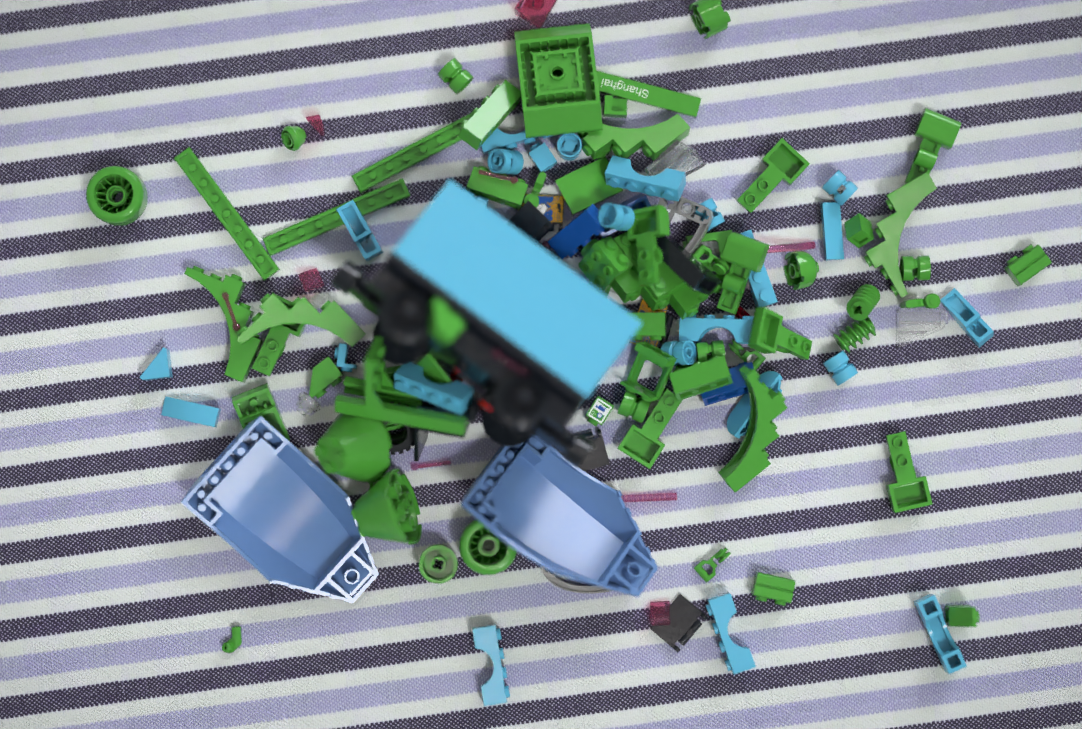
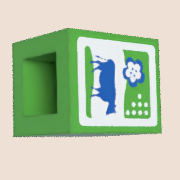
[585,396,614,427]

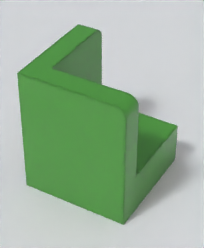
[604,95,627,118]
[845,213,874,248]

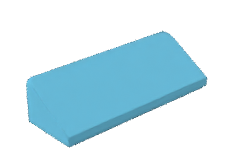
[821,202,844,261]

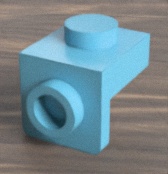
[334,343,357,372]

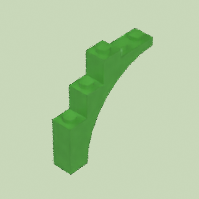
[577,114,690,161]
[864,172,937,298]
[184,266,262,383]
[610,268,725,320]
[237,293,366,347]
[718,365,788,492]

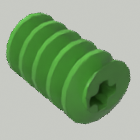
[847,284,880,321]
[833,317,876,353]

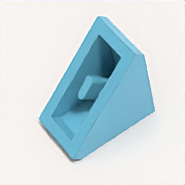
[139,347,173,381]

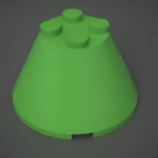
[314,413,392,483]
[352,468,422,545]

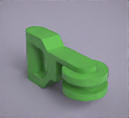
[524,172,546,208]
[692,245,729,276]
[900,294,940,309]
[728,339,766,371]
[694,547,731,583]

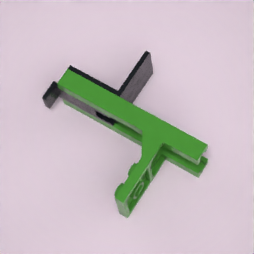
[335,336,479,462]

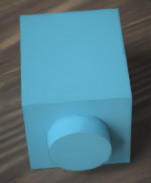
[528,142,557,172]

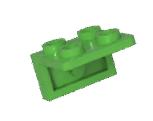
[578,236,634,292]

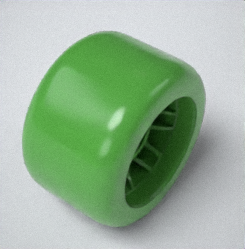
[86,166,148,226]
[459,519,517,575]

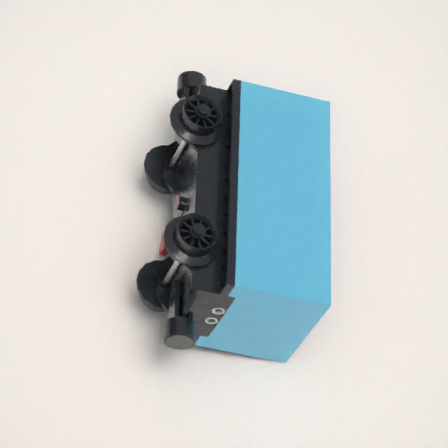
[331,179,642,468]

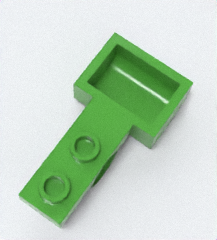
[904,108,961,184]
[737,138,810,214]
[627,205,670,287]
[717,232,770,314]
[252,295,306,377]
[747,307,812,360]
[617,389,682,469]
[886,431,932,513]

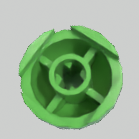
[784,251,819,290]

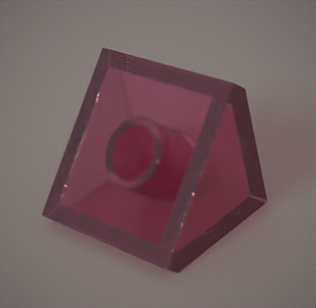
[515,0,557,29]

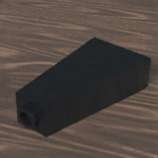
[657,235,721,295]

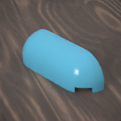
[727,371,783,438]

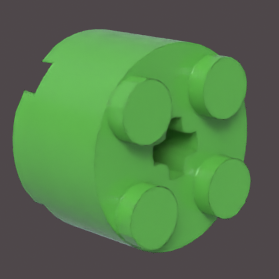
[689,0,731,39]
[419,544,458,584]

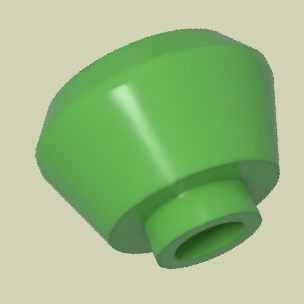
[281,126,306,151]

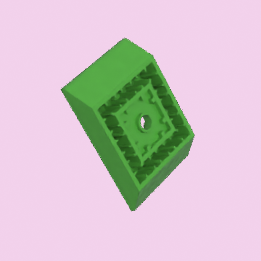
[514,23,603,138]

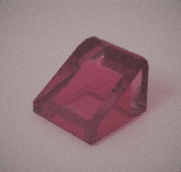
[305,115,325,137]
[298,268,324,293]
[650,601,671,626]

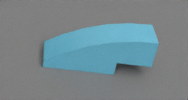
[336,200,383,262]
[940,288,994,347]
[161,396,221,428]

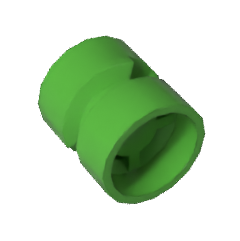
[438,58,474,95]
[900,255,931,281]
[696,340,725,363]
[617,391,651,423]

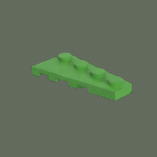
[614,232,686,301]

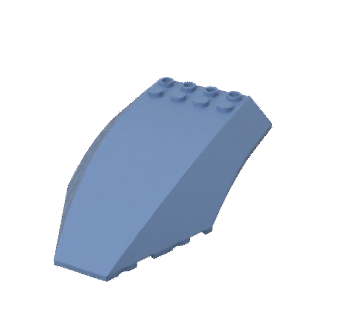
[181,416,379,603]
[460,435,658,597]

